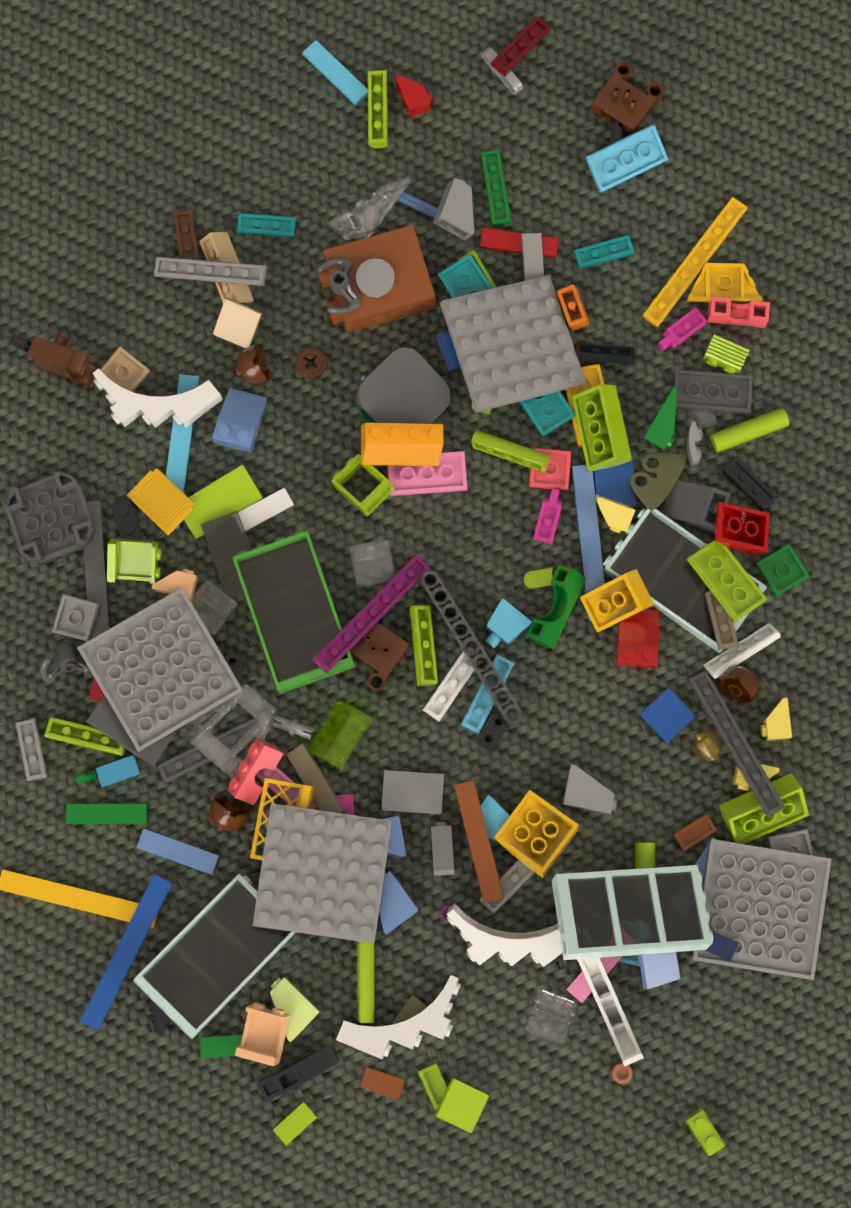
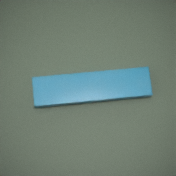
[302,40,368,106]
[461,654,515,734]

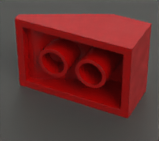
[715,502,770,555]
[615,609,659,669]

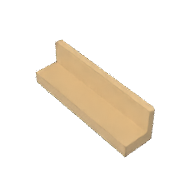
[199,232,254,303]

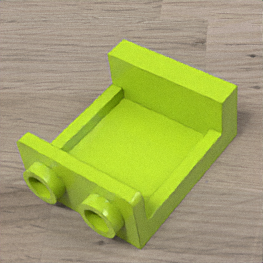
[107,538,162,585]

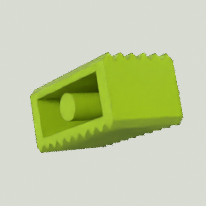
[703,334,750,375]
[684,1108,726,1156]

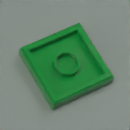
[755,543,810,597]

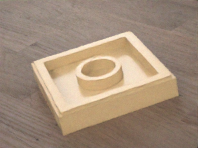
[213,298,262,348]
[100,347,151,392]

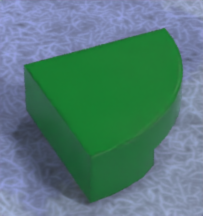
[75,771,98,785]

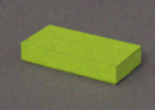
[418,1063,447,1110]
[273,1102,317,1146]

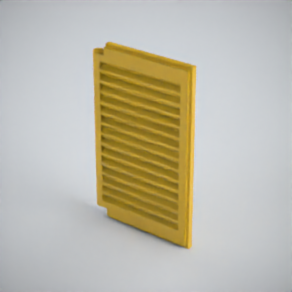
[126,468,194,535]

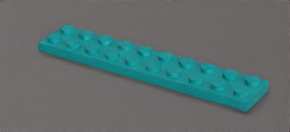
[438,254,576,438]

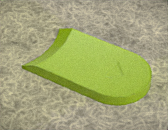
[524,567,553,589]

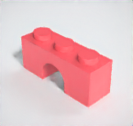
[707,297,770,328]
[227,738,284,805]

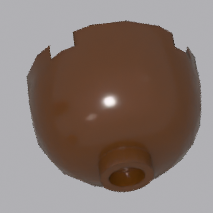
[235,345,271,385]
[719,666,759,706]
[209,795,250,833]

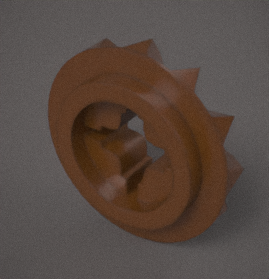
[295,348,326,379]

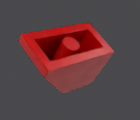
[395,75,433,118]

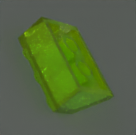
[308,700,373,771]

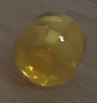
[692,731,722,762]

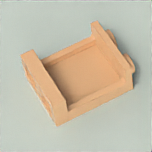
[235,1003,290,1066]

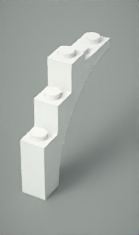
[92,369,223,428]
[447,903,581,967]
[577,929,644,1066]
[336,975,461,1060]

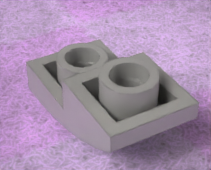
[687,421,703,466]

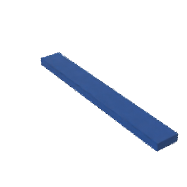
[80,874,173,1030]

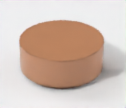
[611,1063,633,1084]

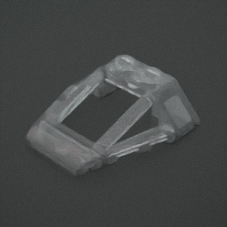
[327,176,412,241]
[180,685,277,778]

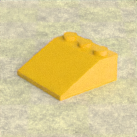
[494,790,579,878]

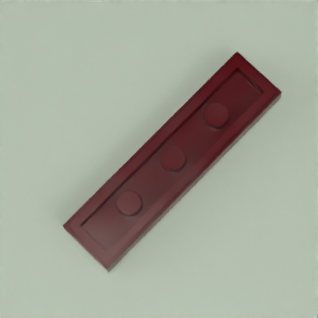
[491,17,551,77]

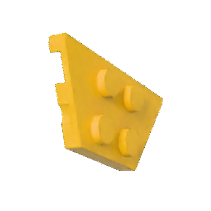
[687,263,763,303]

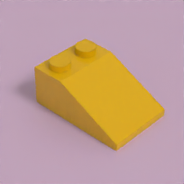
[580,569,654,633]

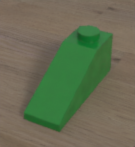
[644,387,677,450]

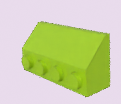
[572,384,632,471]
[719,773,809,844]

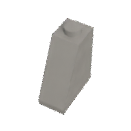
[432,178,474,240]
[562,764,617,815]
[431,822,454,876]

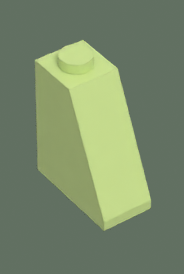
[270,977,320,1042]

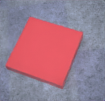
[529,448,571,491]

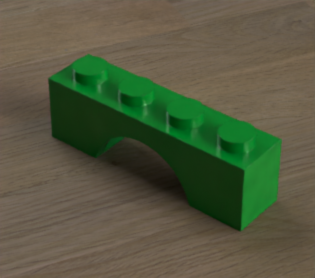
[526,565,587,649]

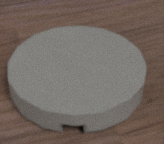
[356,258,395,298]

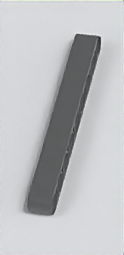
[421,570,522,725]

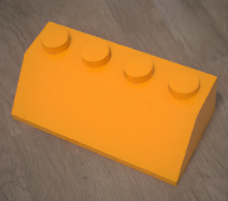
[361,423,443,466]

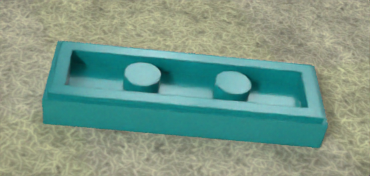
[237,213,296,238]
[574,235,635,270]

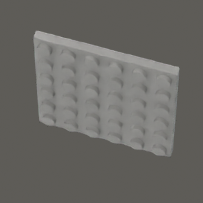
[440,275,586,413]
[77,588,243,752]
[253,803,392,943]
[692,839,832,980]

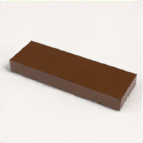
[173,210,200,260]

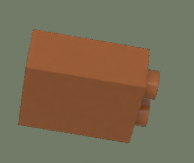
[316,225,435,334]

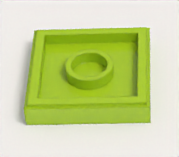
[435,1078,489,1133]

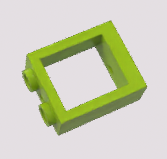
[331,454,394,517]

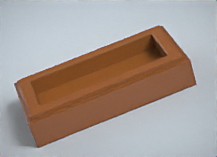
[673,813,717,852]
[360,1067,405,1100]

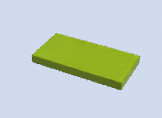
[184,465,263,539]
[687,540,767,623]

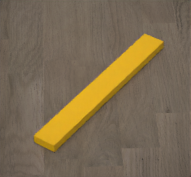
[642,197,748,328]
[0,869,158,928]

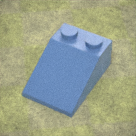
[212,388,267,454]

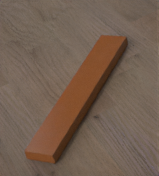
[454,780,504,903]

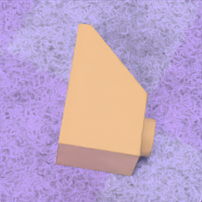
[152,569,198,601]

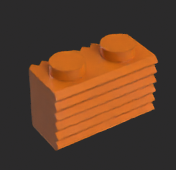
[557,285,590,331]

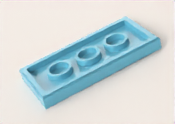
[585,124,669,192]

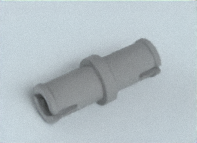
[273,715,314,740]

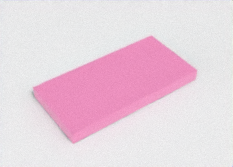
[387,451,468,496]

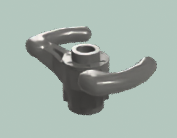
[318,257,360,314]
[40,643,92,682]

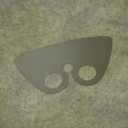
[630,453,686,511]

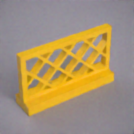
[250,778,314,860]

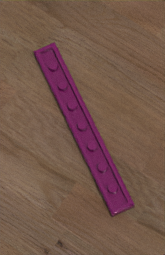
[312,554,430,674]

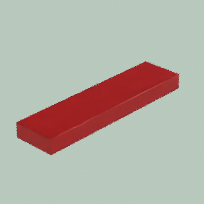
[480,228,559,259]

